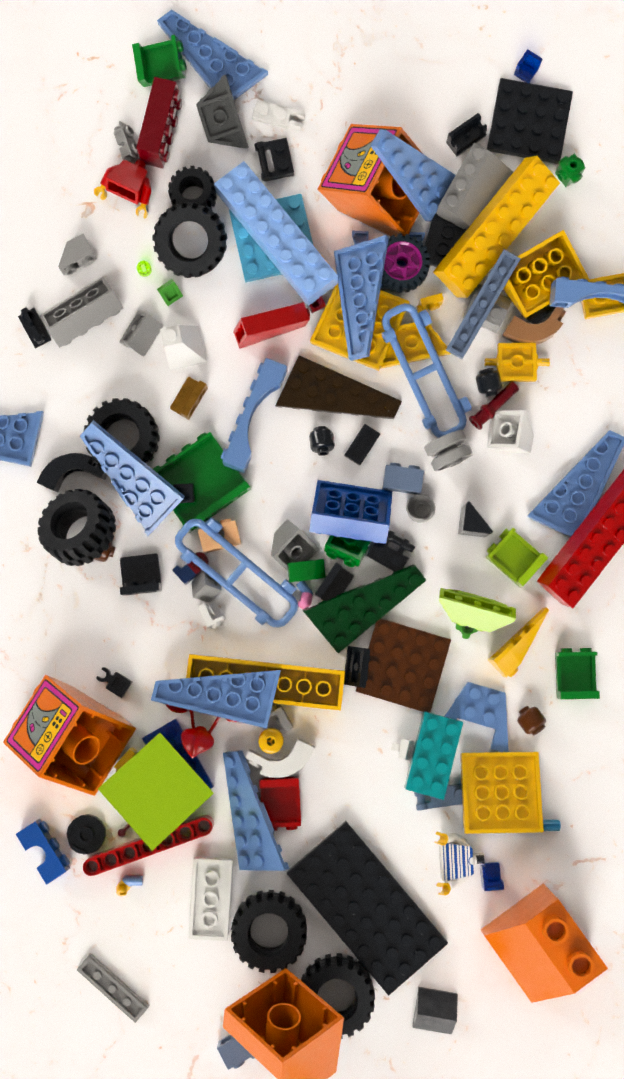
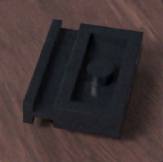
[344,646,370,688]

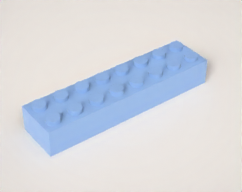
[214,161,338,306]

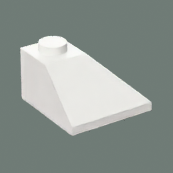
[160,325,207,371]
[487,410,534,453]

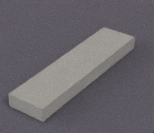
[77,953,149,1023]

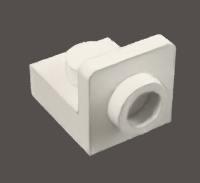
[197,603,226,629]

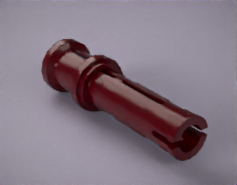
[469,381,519,430]

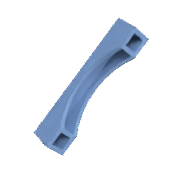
[549,277,624,308]
[221,358,287,474]

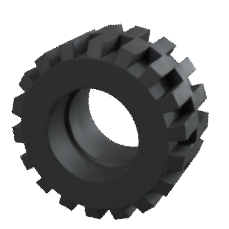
[168,166,217,209]

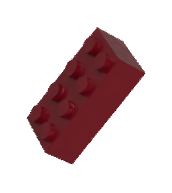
[136,77,183,169]

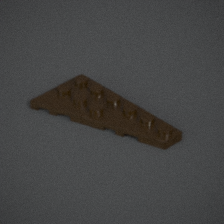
[275,355,402,419]

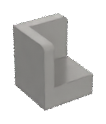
[191,571,221,602]

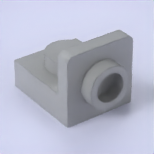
[270,705,293,731]

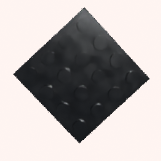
[487,78,573,164]

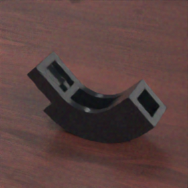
[36,453,108,493]

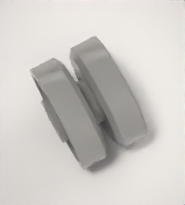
[424,430,473,472]

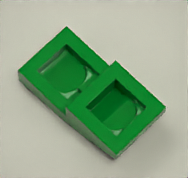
[287,559,326,582]

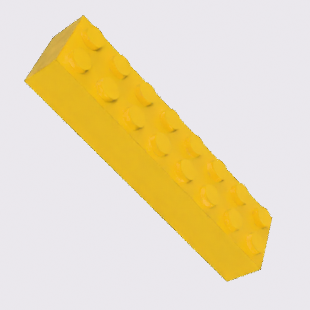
[433,156,560,298]
[186,654,345,711]

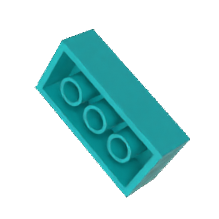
[404,711,463,800]

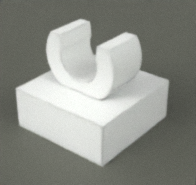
[391,739,414,760]

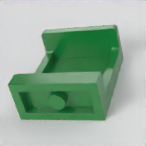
[132,34,187,87]
[555,648,600,700]

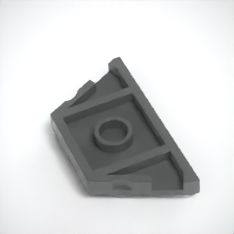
[196,75,249,149]

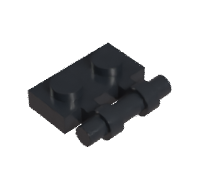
[366,530,416,572]

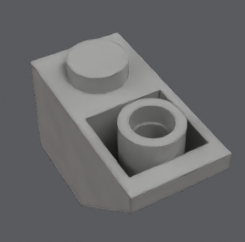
[58,233,97,275]

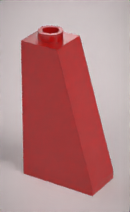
[233,302,310,349]

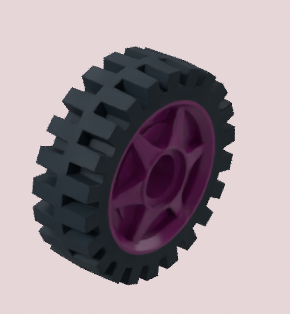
[381,234,430,293]

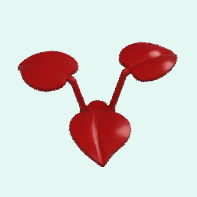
[165,704,237,758]

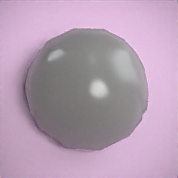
[406,494,436,523]

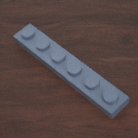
[446,249,521,360]

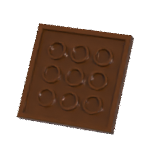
[356,618,452,712]

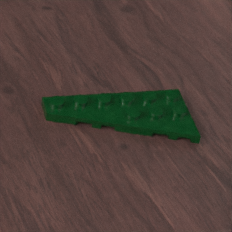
[302,564,427,654]

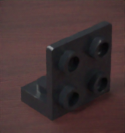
[120,553,162,596]

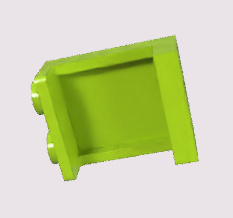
[486,528,548,587]

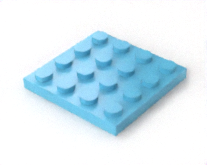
[229,194,314,283]

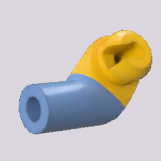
[116,875,143,897]

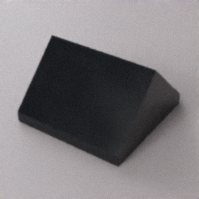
[458,501,493,538]
[412,987,458,1035]

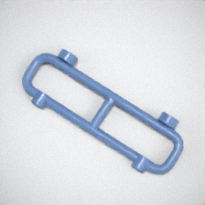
[381,303,472,438]
[175,517,298,628]

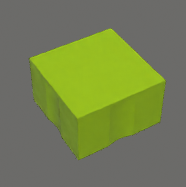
[98,733,214,851]

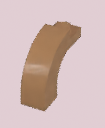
[502,307,566,345]

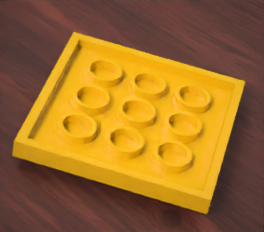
[310,284,410,371]
[460,752,544,834]

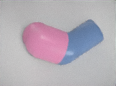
[296,581,313,609]

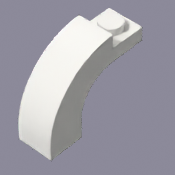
[245,738,315,778]

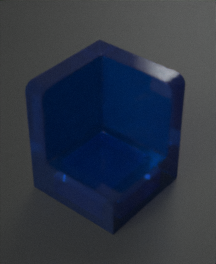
[514,49,543,83]
[480,862,504,891]

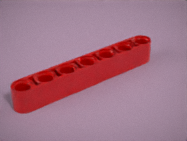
[83,815,214,876]

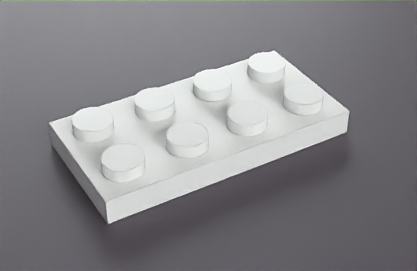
[188,857,233,941]

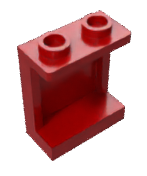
[259,776,301,831]

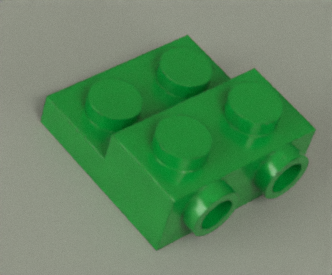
[324,535,371,567]

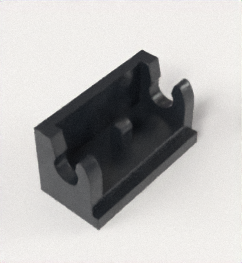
[446,113,487,157]

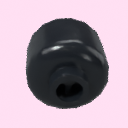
[475,368,502,397]
[309,426,335,456]

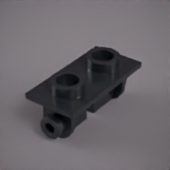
[18,307,52,349]

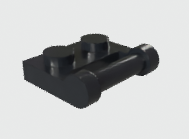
[254,138,294,181]

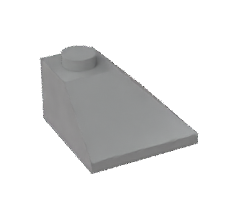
[271,519,319,571]

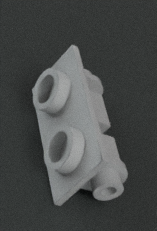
[113,121,140,162]

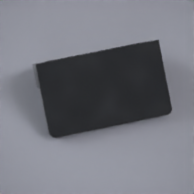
[314,562,354,601]

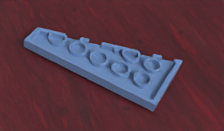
[157,9,268,100]
[0,411,44,467]
[151,670,281,729]

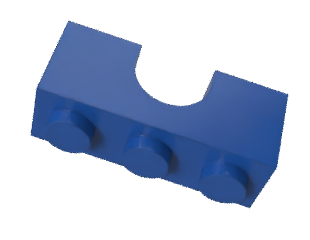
[15,818,70,885]

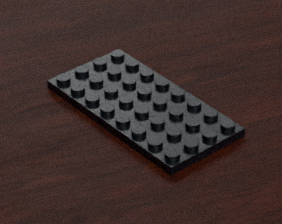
[286,821,448,996]

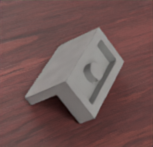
[119,310,163,357]

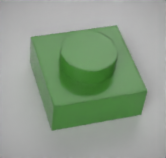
[157,279,183,306]

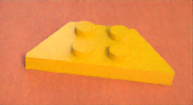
[380,322,451,369]

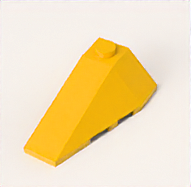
[488,607,549,678]

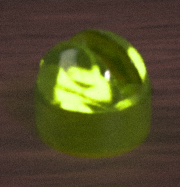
[136,260,152,277]

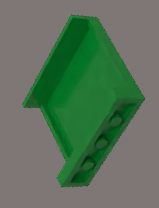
[153,432,251,533]

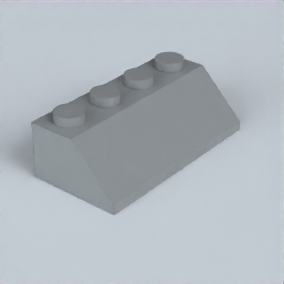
[40,277,124,348]

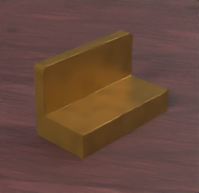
[170,377,208,420]

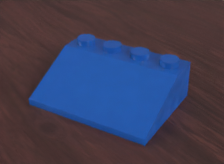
[309,480,393,544]

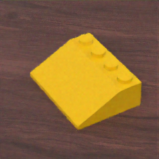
[503,230,590,318]

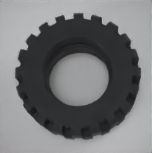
[152,202,228,278]
[83,398,160,465]
[37,489,116,566]
[231,889,307,973]
[301,953,375,1039]

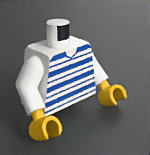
[434,831,485,896]

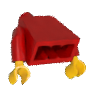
[94,160,152,219]

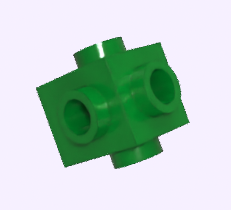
[555,153,586,187]

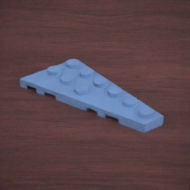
[370,129,456,222]
[334,235,389,361]
[80,420,185,536]
[526,430,624,537]
[223,750,290,871]

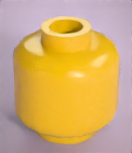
[258,727,284,754]

